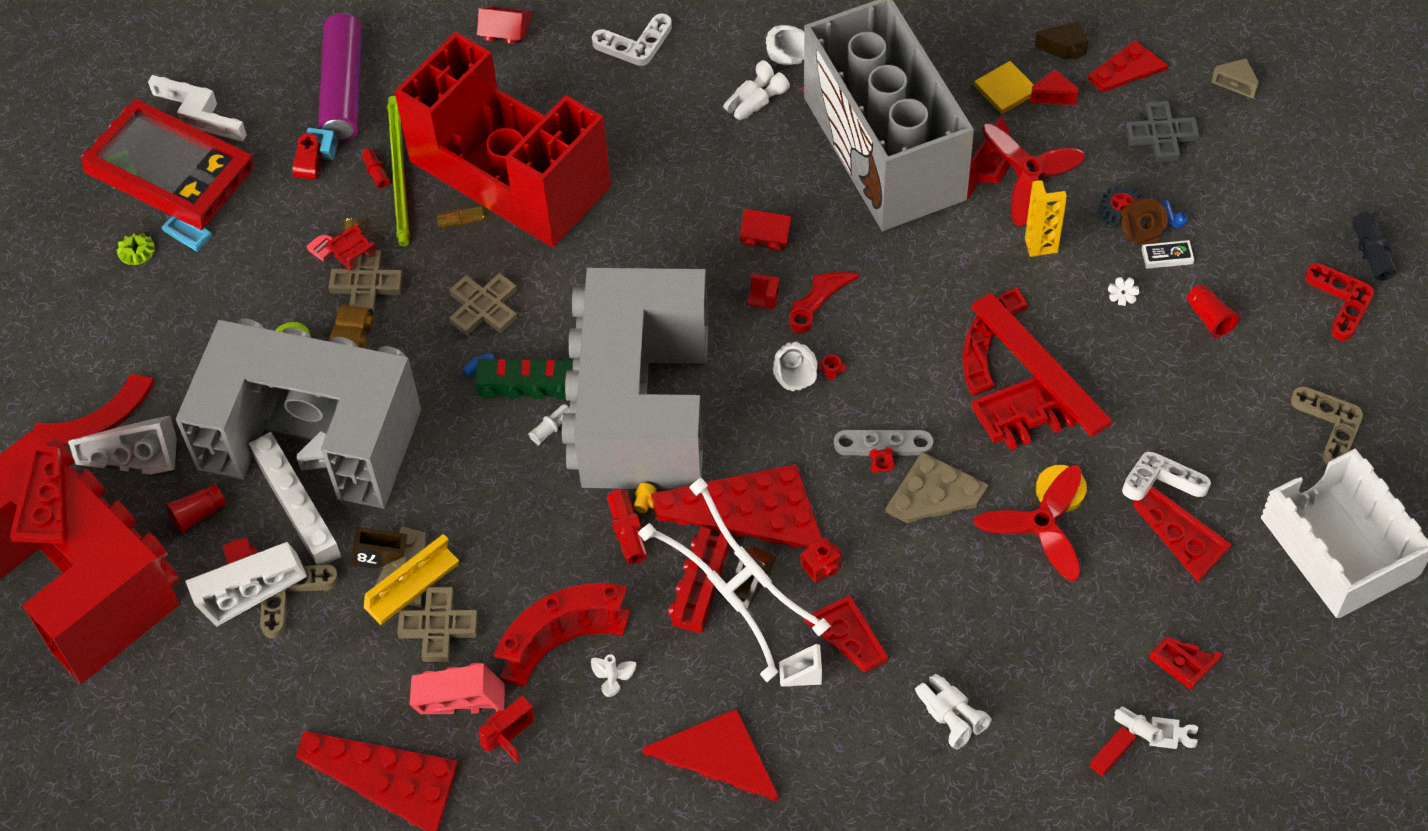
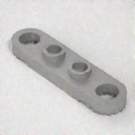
[834,430,933,456]

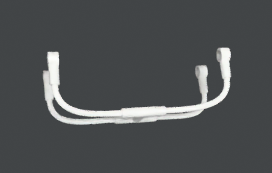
[638,478,831,682]

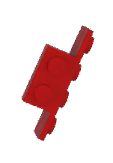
[967,118,1010,197]

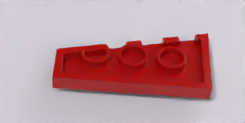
[9,446,64,544]

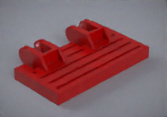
[971,377,1075,450]

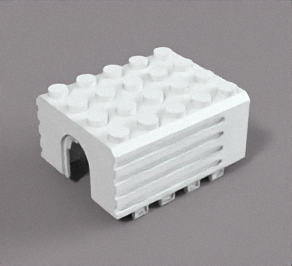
[1261,449,1428,618]

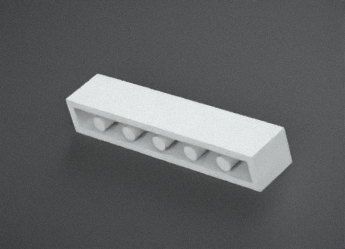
[249,432,341,565]

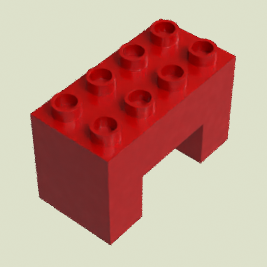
[394,31,611,248]
[0,431,180,684]

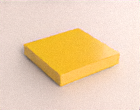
[974,61,1033,114]

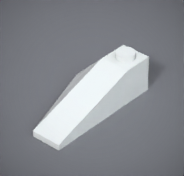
[68,416,177,474]

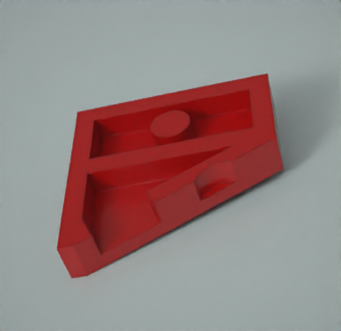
[1149,637,1223,690]

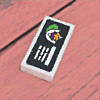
[1142,240,1194,269]

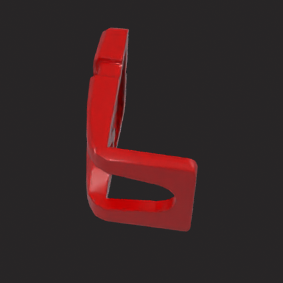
[325,225,376,271]

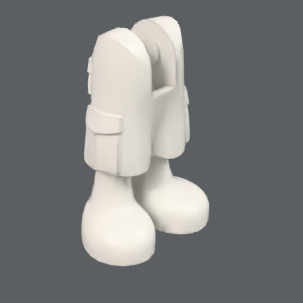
[723,60,790,121]
[915,674,992,750]

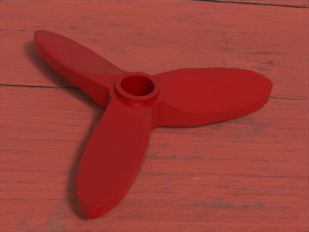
[982,124,1085,226]
[973,466,1082,582]

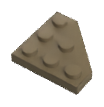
[885,452,988,523]

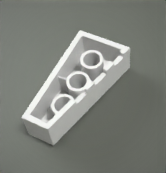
[185,542,307,627]

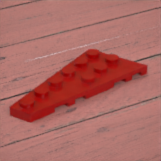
[296,731,458,831]

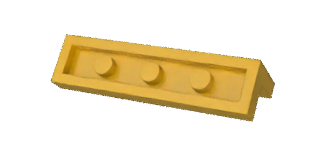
[1025,180,1067,257]
[364,534,459,625]

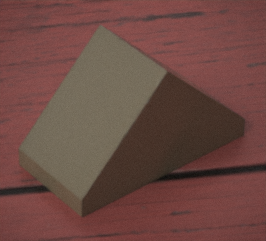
[1211,59,1259,99]

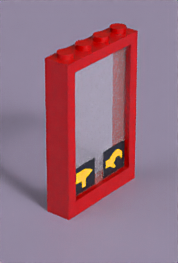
[82,98,253,231]

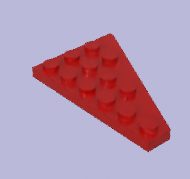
[651,464,822,548]

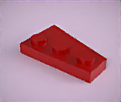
[1087,40,1168,92]
[804,595,888,673]

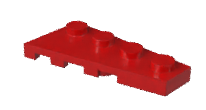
[1133,486,1232,583]

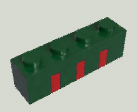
[475,359,573,400]

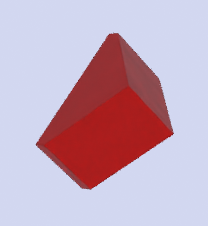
[1030,70,1078,105]

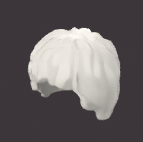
[766,25,804,66]
[773,342,818,391]

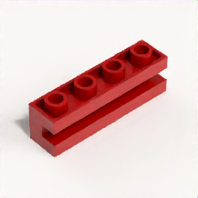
[668,527,731,633]

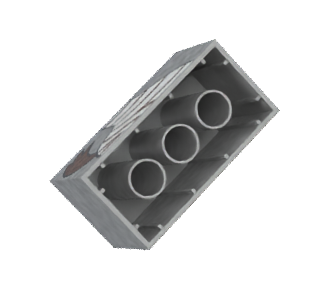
[804,0,974,231]

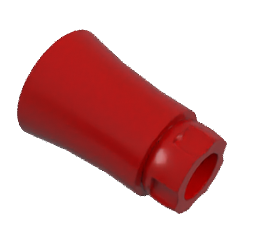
[1186,285,1240,339]
[165,485,226,535]

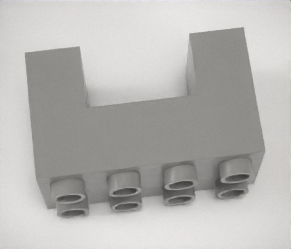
[562,268,708,489]
[176,318,421,509]

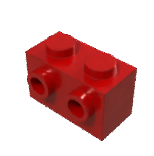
[740,209,791,251]

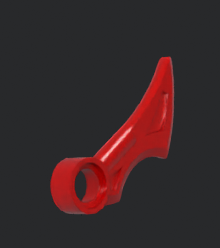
[789,272,860,333]

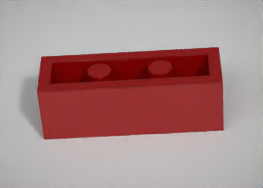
[1090,726,1136,777]

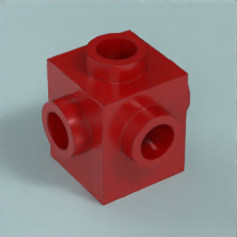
[801,537,842,583]

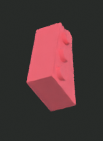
[410,663,505,714]

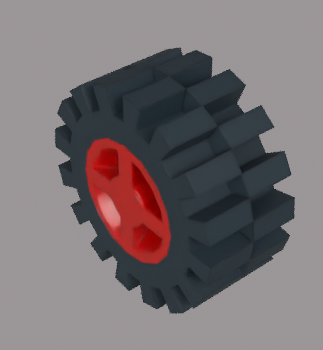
[1099,185,1141,229]

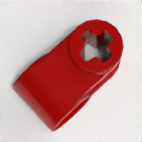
[293,133,322,180]

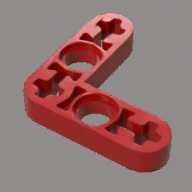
[1305,263,1374,341]

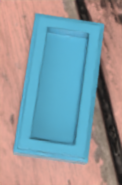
[161,216,213,252]

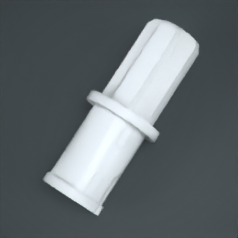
[528,404,570,445]
[1114,707,1163,745]

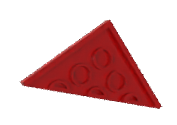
[642,709,778,801]

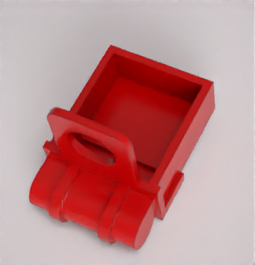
[479,696,535,763]

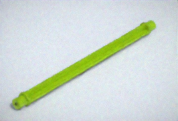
[387,96,410,246]

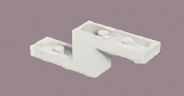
[148,75,247,141]

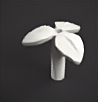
[591,655,636,697]

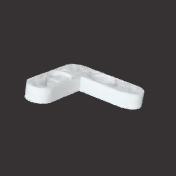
[592,14,672,66]
[1122,452,1211,500]

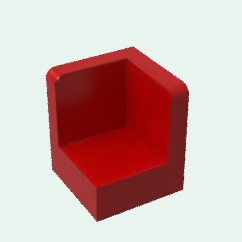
[747,274,780,310]

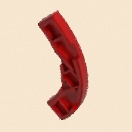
[963,287,1028,397]
[33,374,155,446]

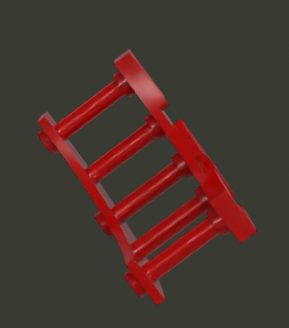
[494,583,630,687]

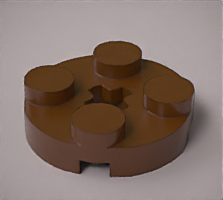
[1121,197,1168,245]

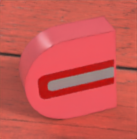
[307,235,333,262]

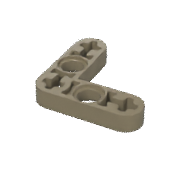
[1291,387,1363,465]
[260,565,339,639]

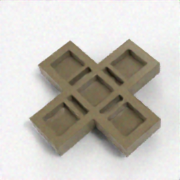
[328,250,403,314]
[449,273,518,336]
[397,587,478,662]

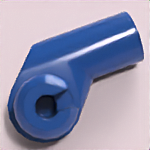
[1160,200,1188,228]
[461,353,496,378]

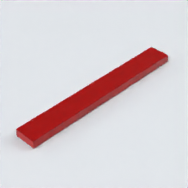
[971,293,1112,437]

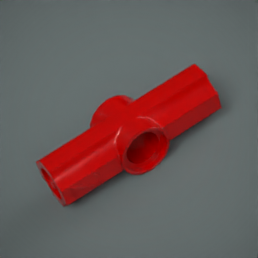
[607,489,647,565]

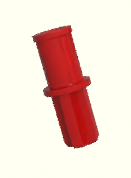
[361,148,390,189]

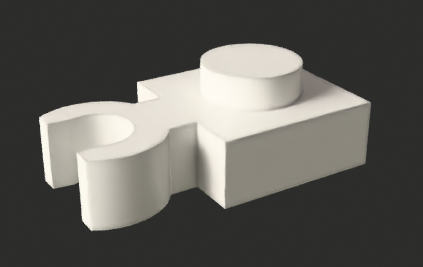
[1149,717,1198,749]

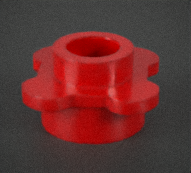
[817,354,846,380]
[869,447,895,473]

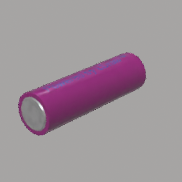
[318,13,362,141]

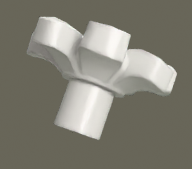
[1108,277,1139,306]

